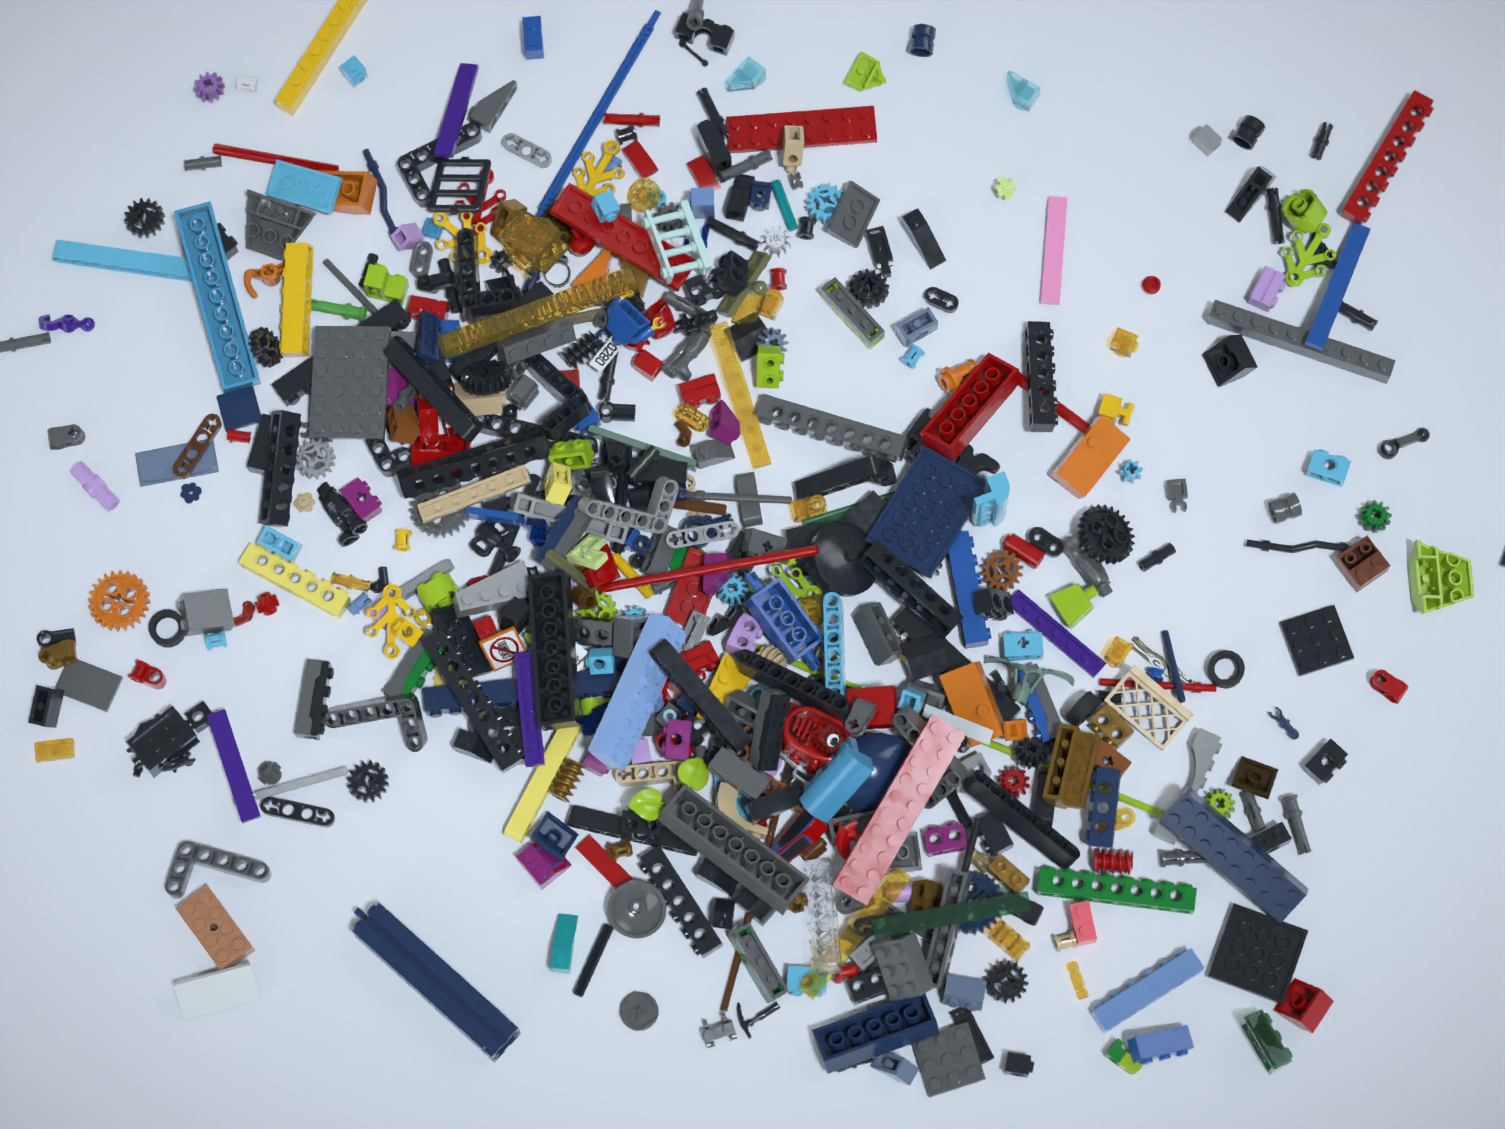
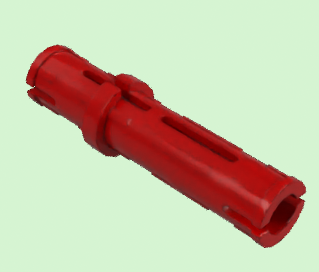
[604,113,661,127]

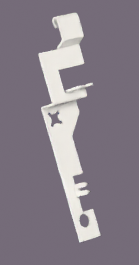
[780,752,807,787]

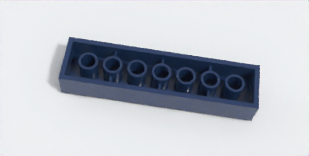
[1160,786,1309,923]

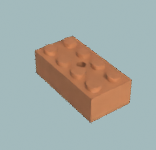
[175,885,256,970]

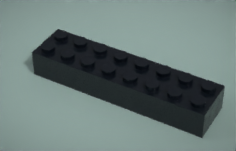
[527,571,581,731]

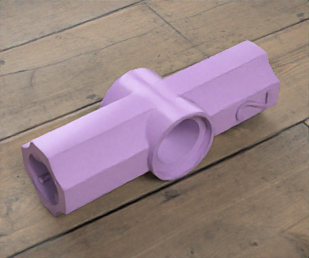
[69,461,120,512]

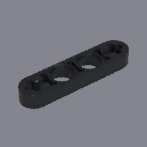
[260,797,335,828]

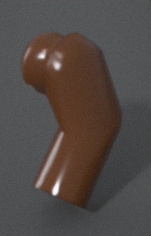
[674,419,692,447]

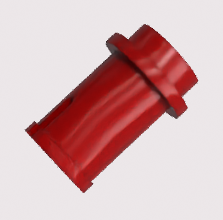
[227,428,251,444]

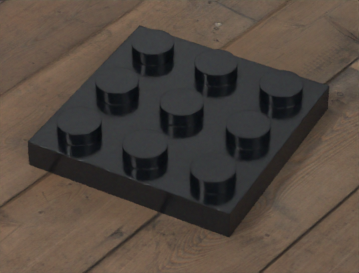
[1279,605,1355,677]

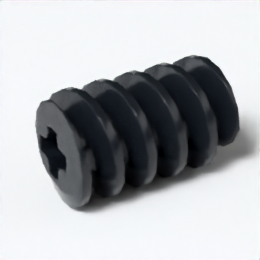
[559,330,601,369]

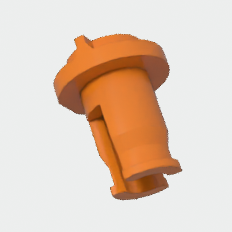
[938,358,978,394]

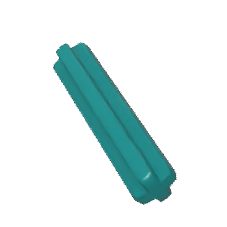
[771,179,798,232]

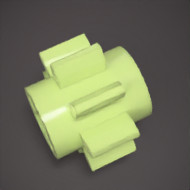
[994,175,1016,200]

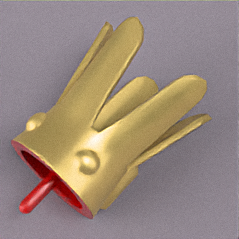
[965,849,994,874]

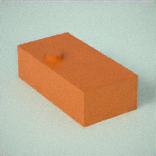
[1050,414,1131,499]
[939,661,1004,748]

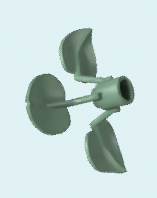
[984,656,1075,703]

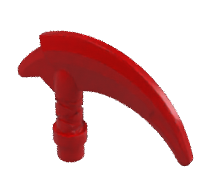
[835,820,861,860]

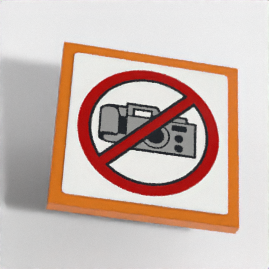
[479,626,527,672]

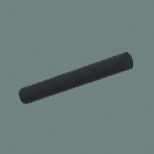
[961,818,982,872]

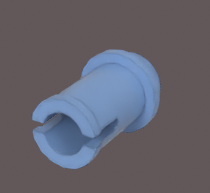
[603,156,623,181]
[347,592,372,616]

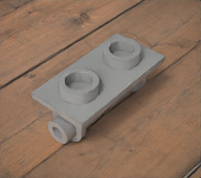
[682,610,711,651]

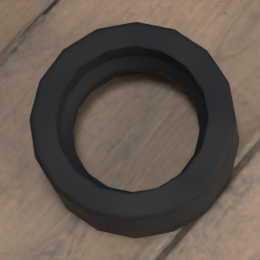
[148,609,185,648]
[1207,650,1245,689]
[1065,691,1101,726]

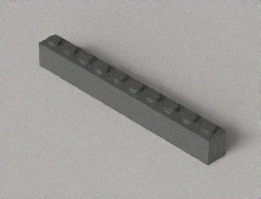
[1207,299,1396,384]

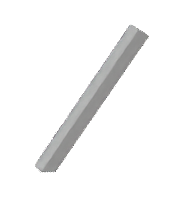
[233,766,348,806]

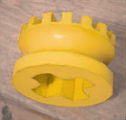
[415,608,433,627]

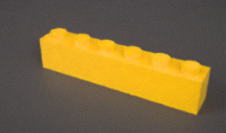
[279,242,314,357]

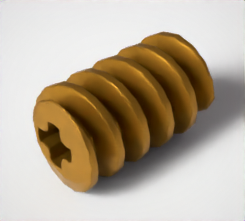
[549,759,587,803]

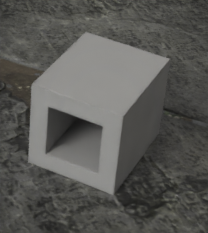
[1192,124,1223,157]

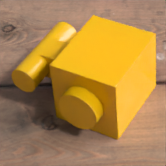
[1098,393,1135,426]

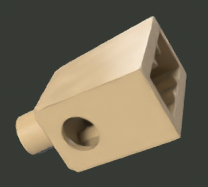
[782,125,804,173]

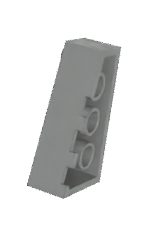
[452,560,529,618]

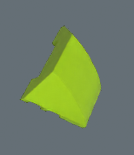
[1408,539,1475,615]

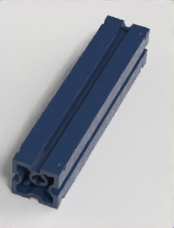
[352,903,521,1063]

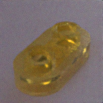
[1097,808,1136,832]

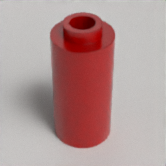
[1002,533,1046,569]

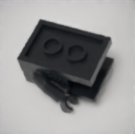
[126,705,200,778]

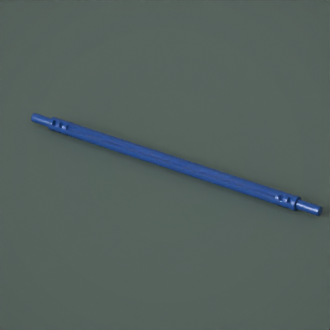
[530,10,661,228]

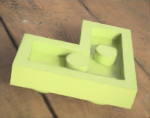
[566,534,608,570]

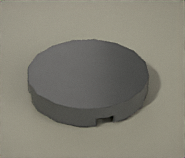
[620,992,659,1031]

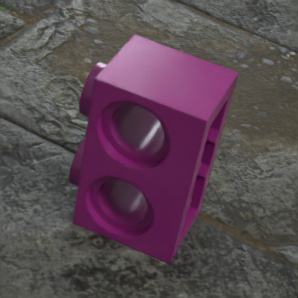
[924,822,967,857]

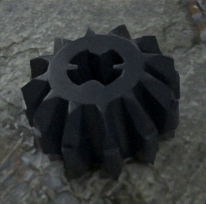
[1014,736,1048,770]

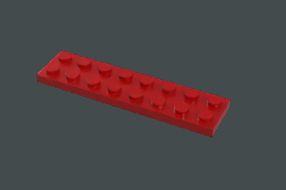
[726,105,877,154]
[550,183,695,292]

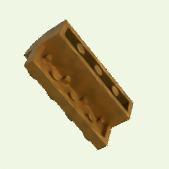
[1042,723,1101,810]

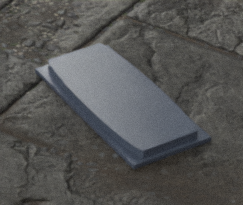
[135,439,219,487]

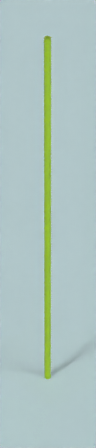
[755,644,1165,818]

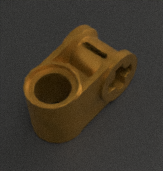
[38,640,78,670]

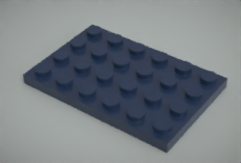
[865,446,986,579]

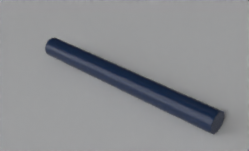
[1161,630,1186,703]

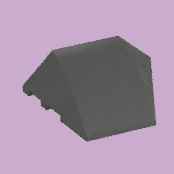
[246,189,317,260]

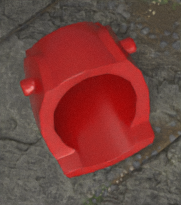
[645,298,676,339]

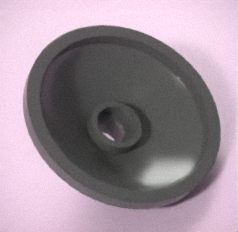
[607,880,666,939]

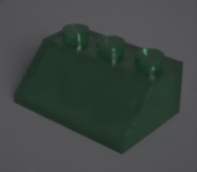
[1240,1009,1293,1075]

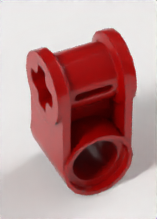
[127,659,167,690]
[1369,670,1409,704]

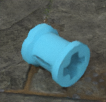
[901,344,925,369]
[205,630,227,651]

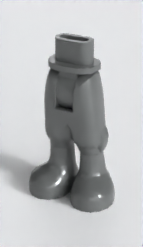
[661,323,714,381]
[1062,535,1114,597]

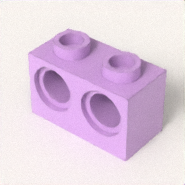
[725,613,764,656]

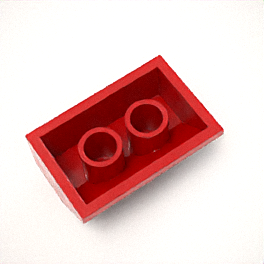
[411,434,472,472]

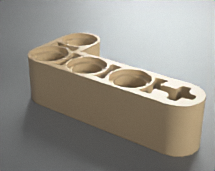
[615,761,692,794]

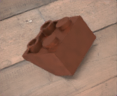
[1336,536,1391,593]

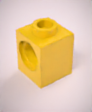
[389,616,424,647]

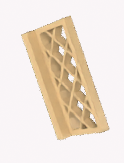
[1103,664,1194,751]

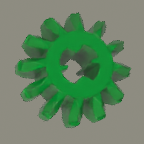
[1359,500,1392,533]

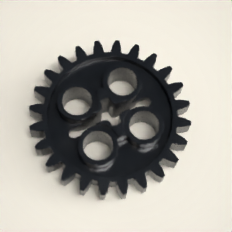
[1077,504,1135,565]

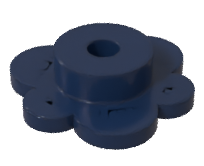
[180,482,202,504]

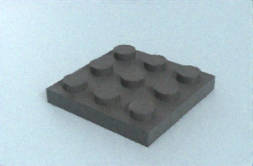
[913,1022,986,1098]

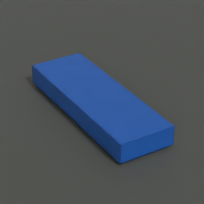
[465,506,526,526]

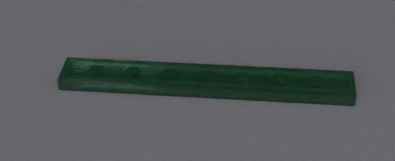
[871,891,1031,939]

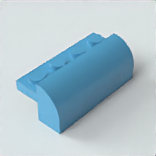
[799,737,874,823]

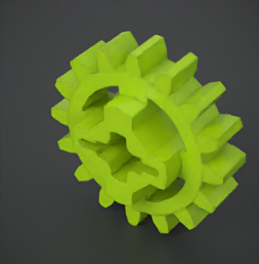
[576,591,618,632]

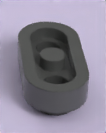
[410,241,433,278]

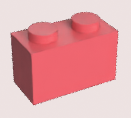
[1068,901,1097,947]

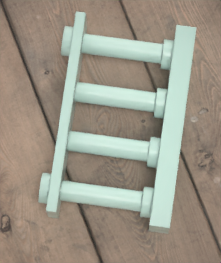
[642,200,712,285]

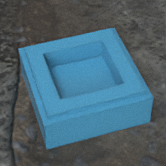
[422,217,444,240]

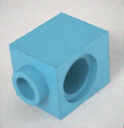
[591,190,621,223]
[586,647,615,675]

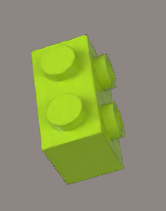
[756,345,785,388]
[548,439,594,470]

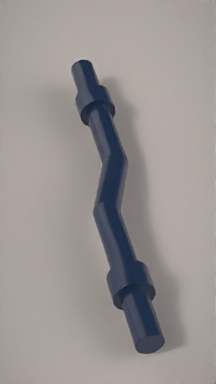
[362,148,400,251]

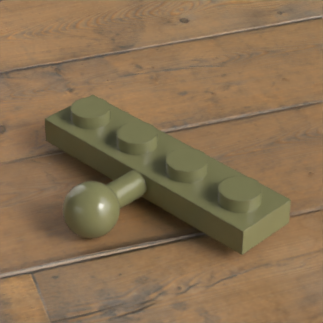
[716,250,772,318]

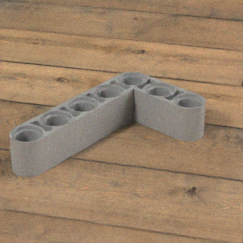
[578,476,679,534]

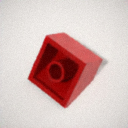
[1274,978,1334,1034]

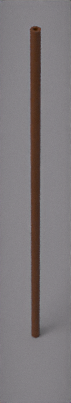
[720,704,807,1012]

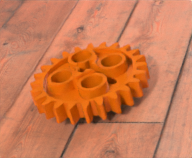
[88,570,151,632]

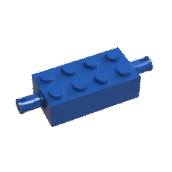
[744,571,824,672]

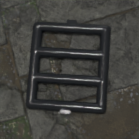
[428,157,492,215]

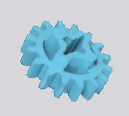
[806,183,843,224]

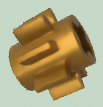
[788,892,809,914]

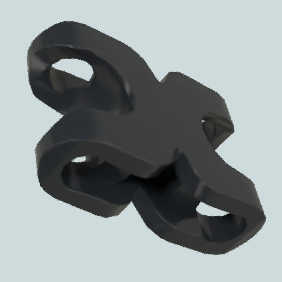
[957,444,1001,474]

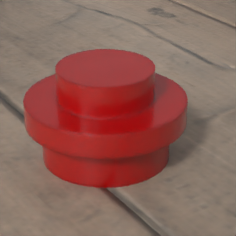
[1142,276,1161,294]

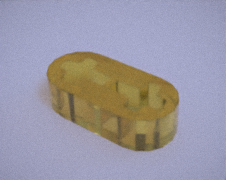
[674,403,709,432]

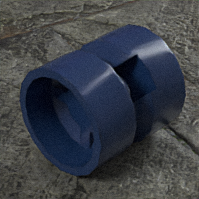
[909,24,936,57]

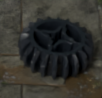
[461,359,512,397]

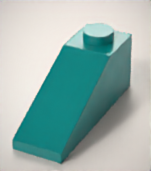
[550,913,578,974]

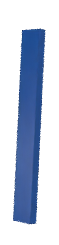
[1305,222,1371,351]

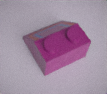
[516,842,572,890]

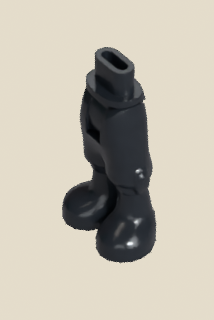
[317,481,368,547]

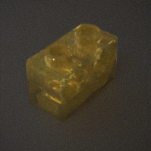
[987,919,1031,963]

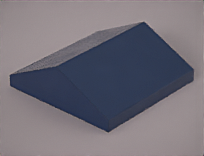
[530,811,579,861]

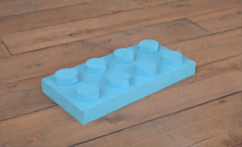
[266,160,343,214]

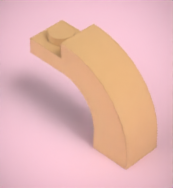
[715,782,769,840]

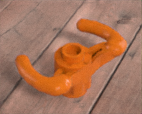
[243,260,285,299]

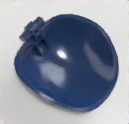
[846,733,910,813]

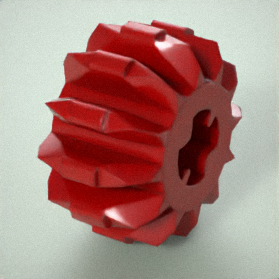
[997,766,1030,799]

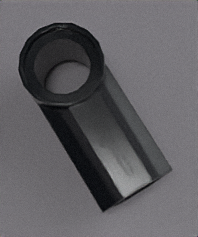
[417,271,457,294]
[598,401,636,423]
[36,628,77,650]

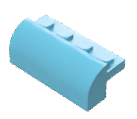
[971,471,1010,527]

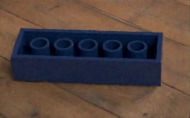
[812,993,940,1074]

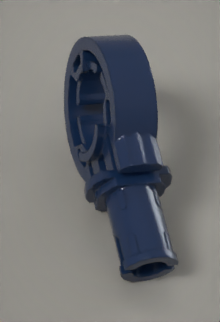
[681,513,734,549]

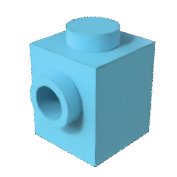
[340,55,368,88]
[897,687,927,713]

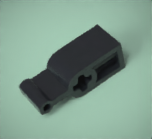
[726,174,755,222]

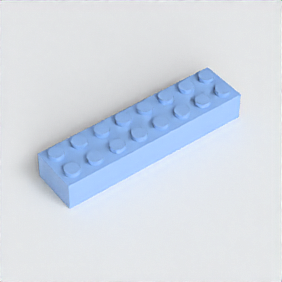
[588,613,687,771]

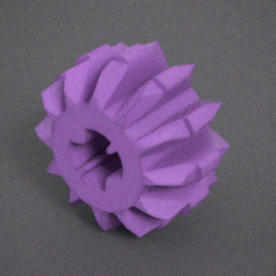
[193,71,225,103]

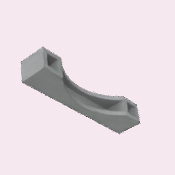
[513,492,630,544]
[1153,728,1223,846]

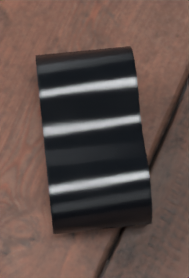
[630,487,656,522]

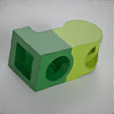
[1105,1038,1142,1075]

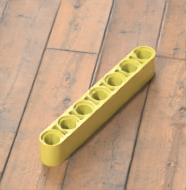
[503,725,582,843]

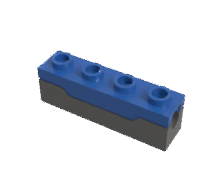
[1013,663,1062,745]

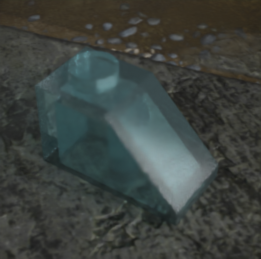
[725,56,766,92]
[1006,70,1041,112]

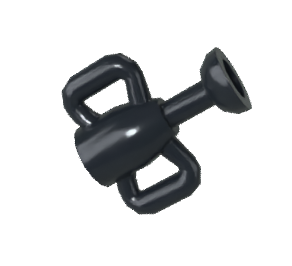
[470,521,521,563]

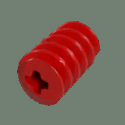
[1092,848,1133,875]

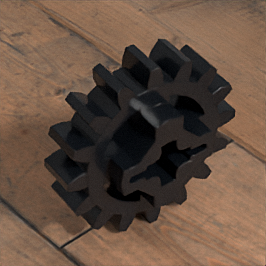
[124,198,165,239]
[848,269,889,309]
[248,327,283,368]
[347,760,390,803]
[985,960,1029,1004]

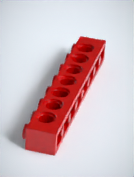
[1340,90,1434,225]

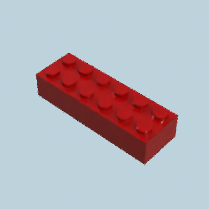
[920,352,1021,462]

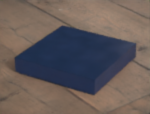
[217,386,262,432]

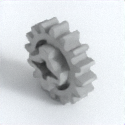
[296,439,336,480]

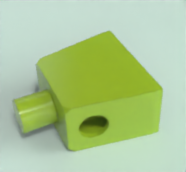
[1050,584,1099,628]

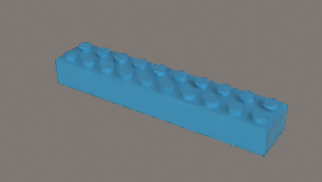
[174,201,261,393]

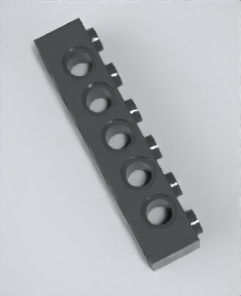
[926,868,973,989]

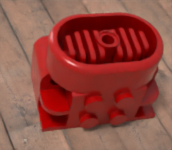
[781,702,857,775]

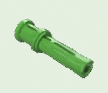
[311,298,367,322]

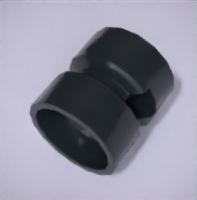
[1232,115,1266,150]

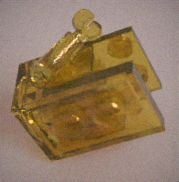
[497,208,570,280]

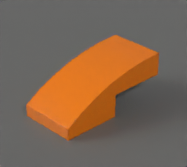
[1003,719,1028,741]

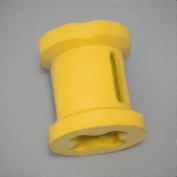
[394,529,412,552]

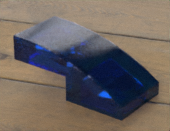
[526,518,550,547]

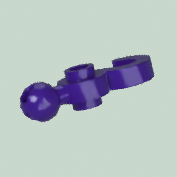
[39,314,95,333]

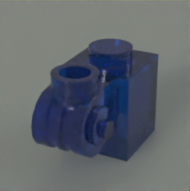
[580,701,609,736]

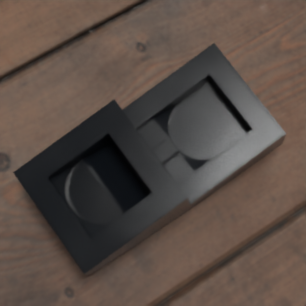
[707,602,744,636]

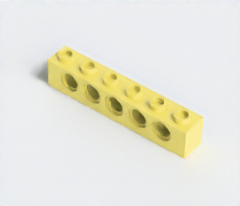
[239,542,351,620]

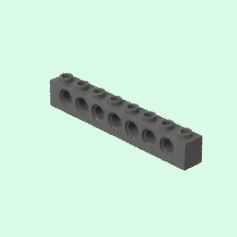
[756,394,909,463]

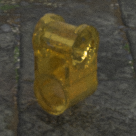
[789,495,827,523]

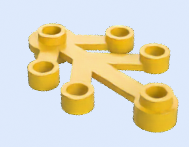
[573,140,625,197]
[433,212,492,264]
[365,584,416,659]

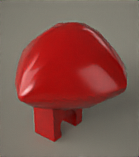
[568,228,596,257]

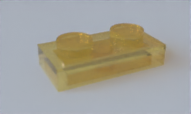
[34,738,76,763]

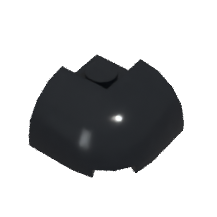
[733,886,776,927]

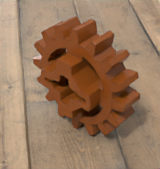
[982,550,1024,591]

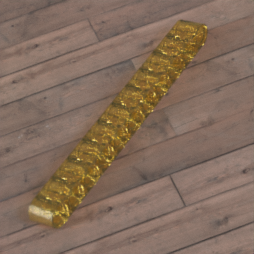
[438,268,638,358]

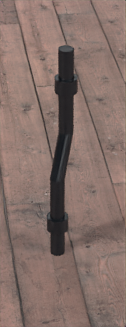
[1246,539,1352,553]

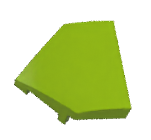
[843,51,887,92]

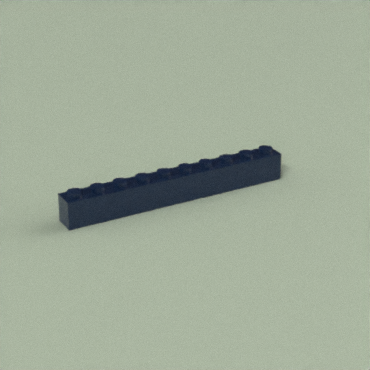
[423,668,618,718]

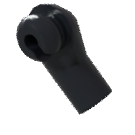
[370,566,389,593]

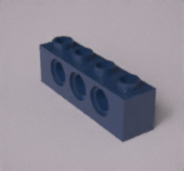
[1086,767,1122,849]

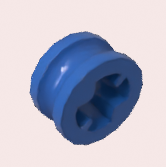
[1147,667,1164,681]

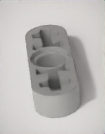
[502,133,552,169]

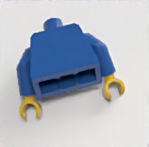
[607,286,666,346]

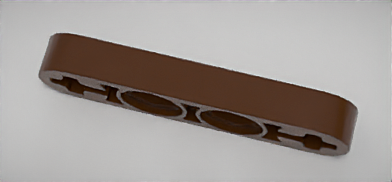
[173,414,222,479]

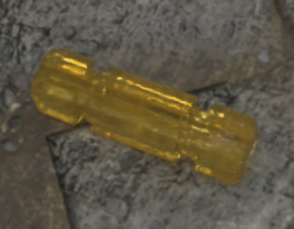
[1067,961,1089,1000]

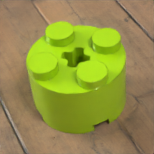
[1282,189,1328,233]
[416,571,460,614]

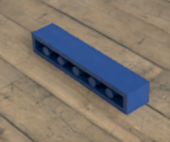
[948,531,991,649]

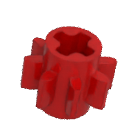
[255,592,280,616]

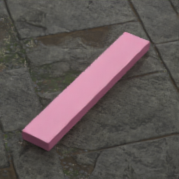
[1041,196,1068,305]

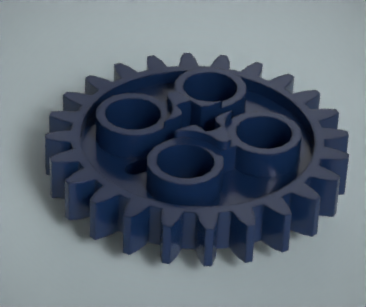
[942,871,1005,935]

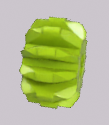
[1204,788,1236,819]

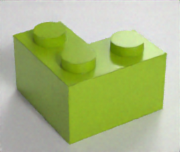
[363,263,409,306]

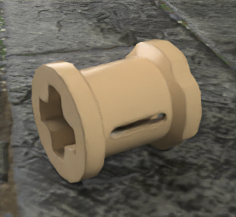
[1054,930,1077,952]

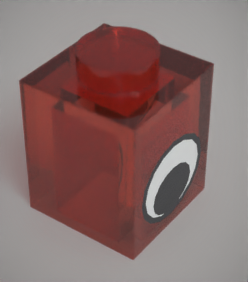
[810,723,845,754]

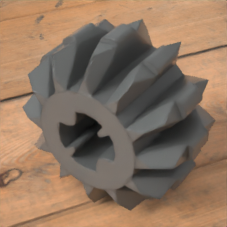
[654,202,683,232]

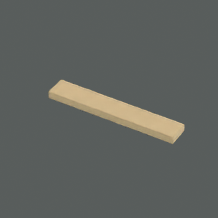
[417,464,531,524]

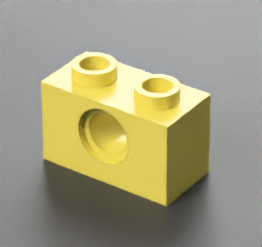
[544,461,572,506]

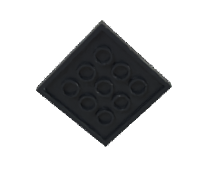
[1208,903,1309,1005]

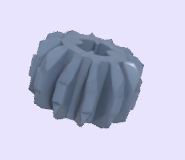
[756,327,789,352]

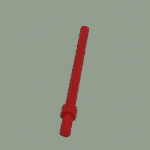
[1100,678,1217,693]

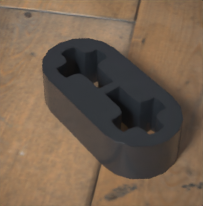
[924,287,959,313]

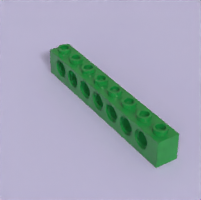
[1036,866,1197,915]

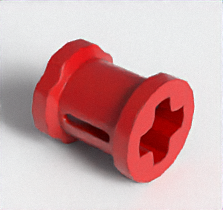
[770,268,787,291]

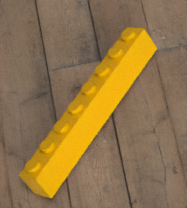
[275,0,367,116]

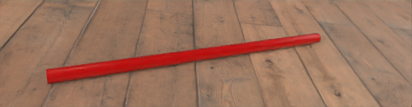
[598,545,819,594]

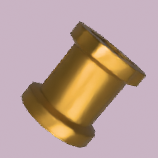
[607,839,633,861]

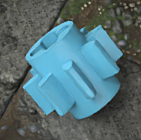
[1119,459,1143,484]

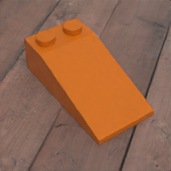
[295,171,378,215]

